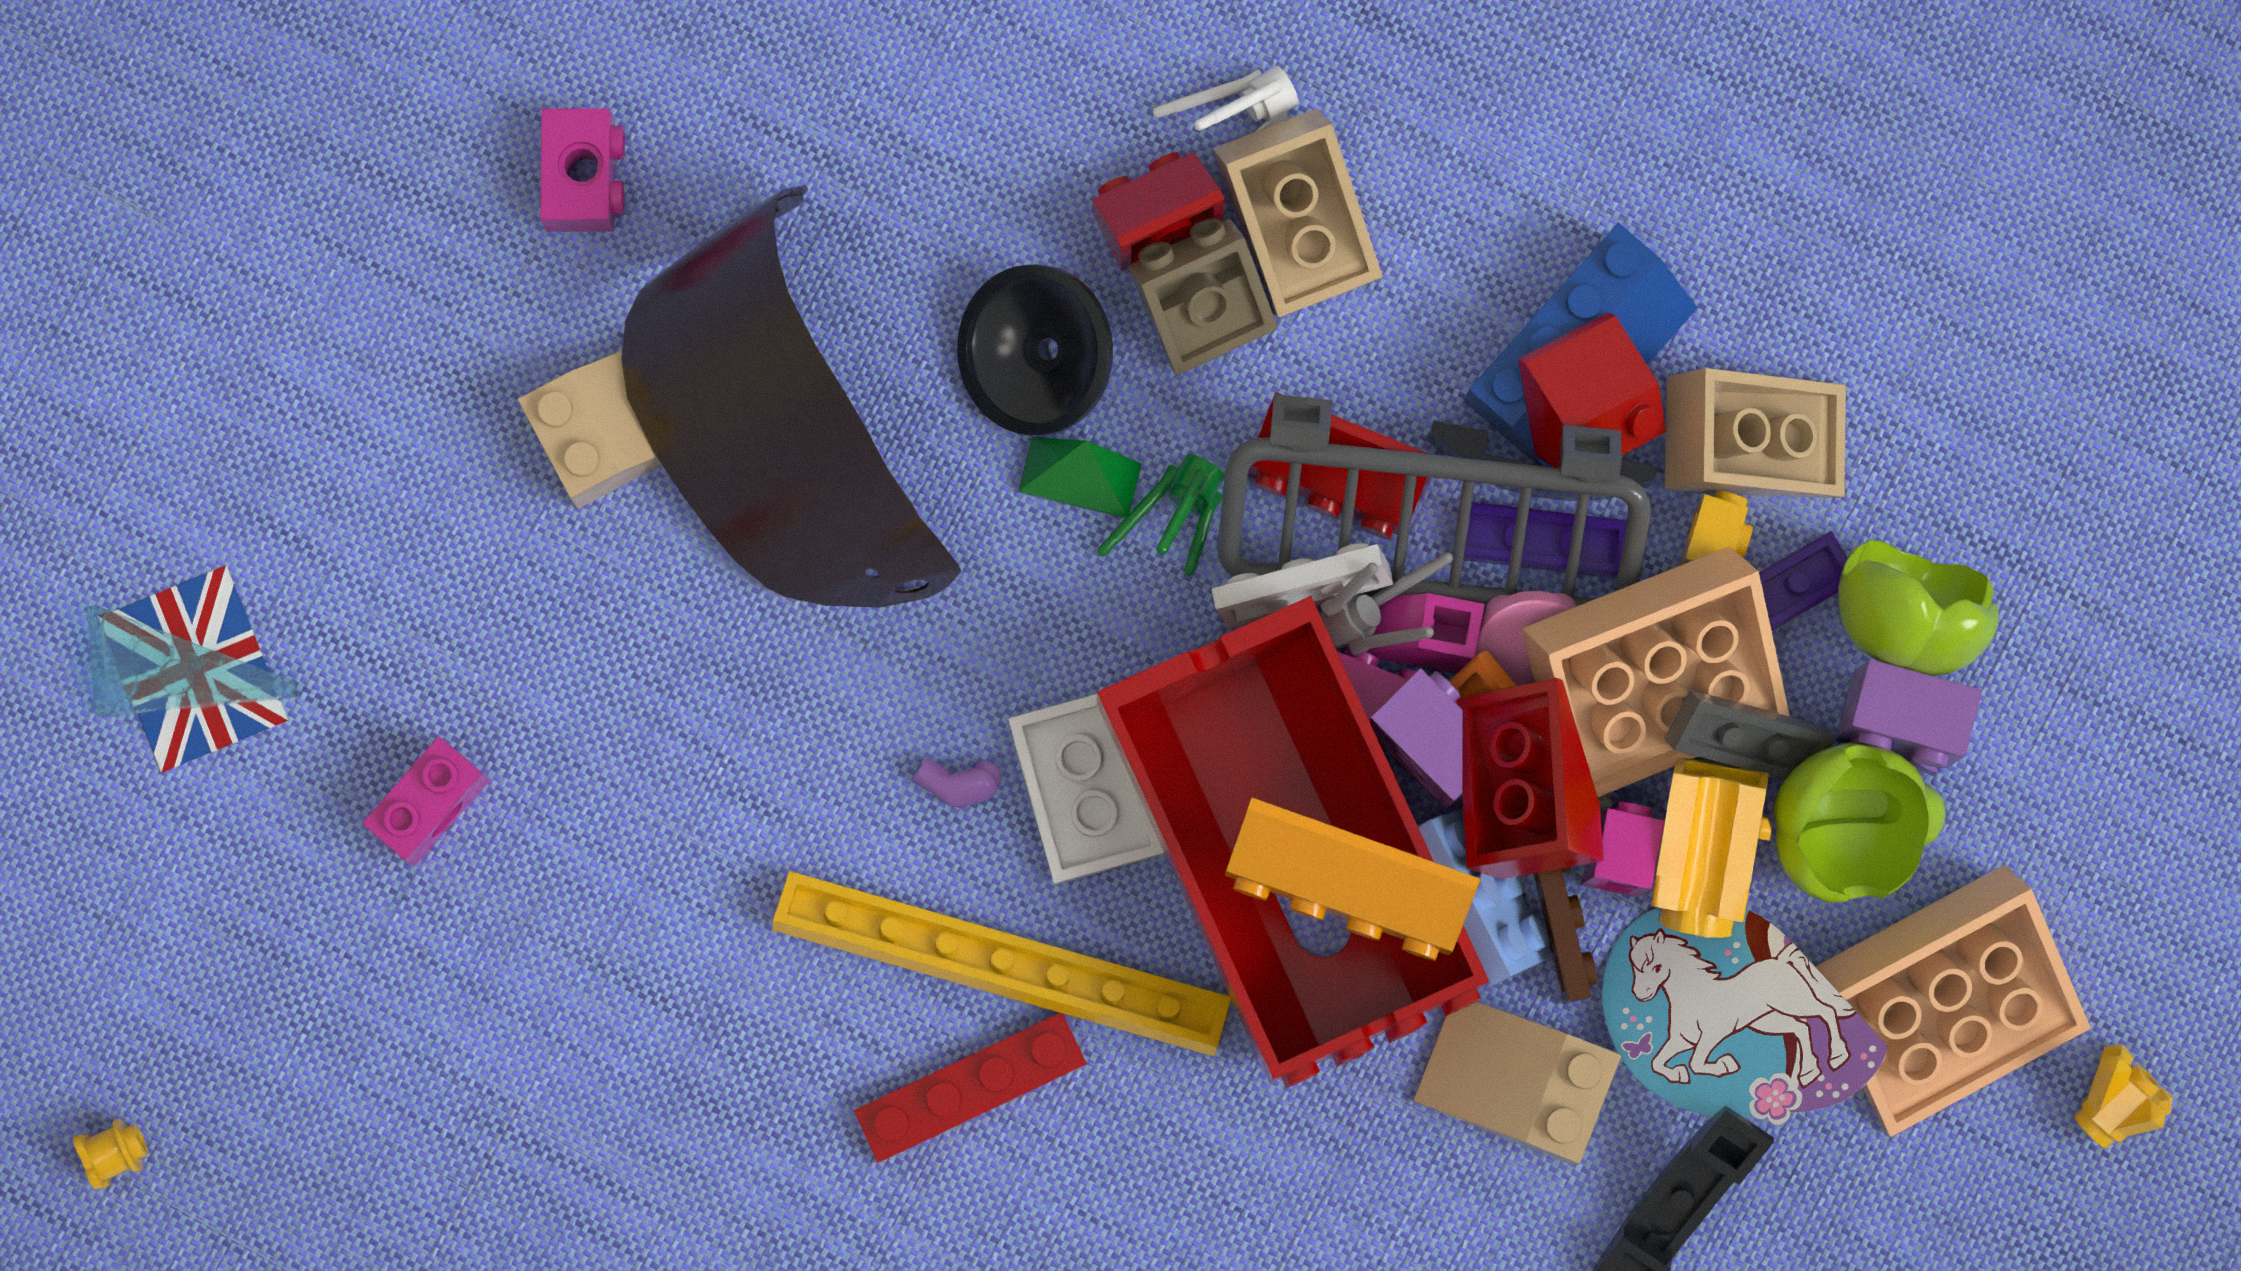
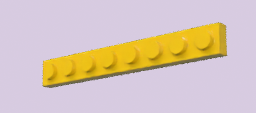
[772,871,1231,1057]

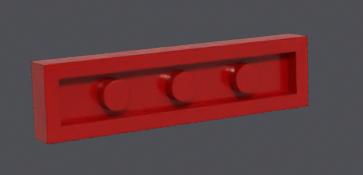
[853,1013,1087,1163]

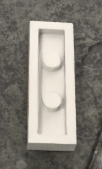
[1212,543,1393,628]

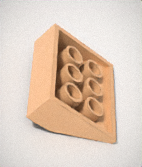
[1521,546,1790,797]
[1815,865,2091,1137]

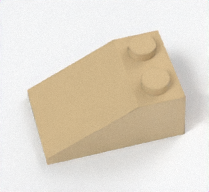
[1212,108,1383,318]
[517,351,662,509]
[1665,368,1846,498]
[1413,1002,1622,1166]

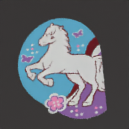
[1602,907,1888,1125]

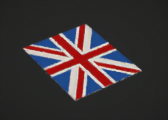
[100,565,289,773]

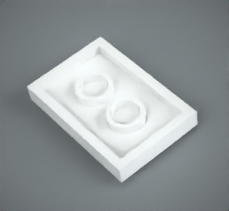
[1008,694,1165,885]

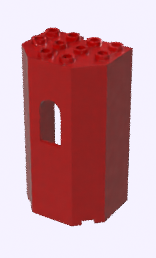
[1097,596,1489,1089]

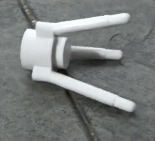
[1153,66,1299,173]

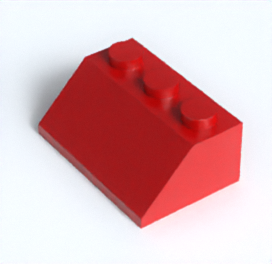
[1248,392,1429,540]

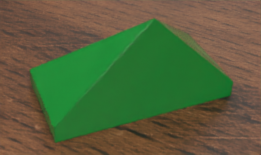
[1018,437,1142,519]

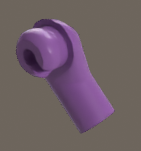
[913,757,1002,808]

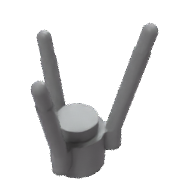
[1320,552,1453,656]

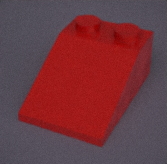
[1457,678,1604,879]

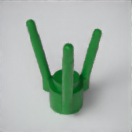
[1097,454,1225,576]

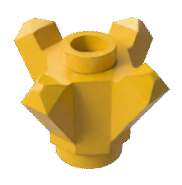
[2074,1044,2173,1149]

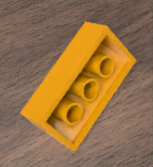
[1225,798,1481,961]

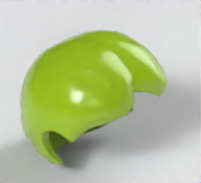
[1838,540,1999,676]
[1773,743,1946,903]

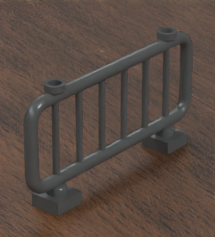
[1217,394,1651,609]

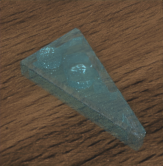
[87,606,298,717]

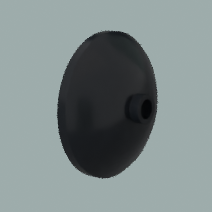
[957,264,1113,435]

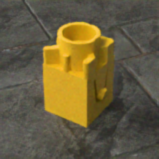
[1651,757,1772,938]

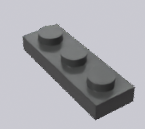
[1664,690,1836,779]

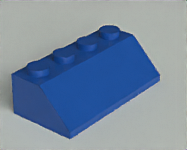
[1464,222,1698,467]

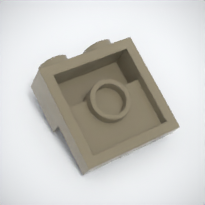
[1128,218,1278,376]

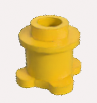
[72,1118,149,1190]

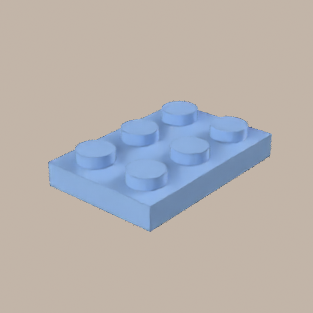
[1418,808,1554,986]

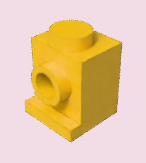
[1679,491,1753,566]

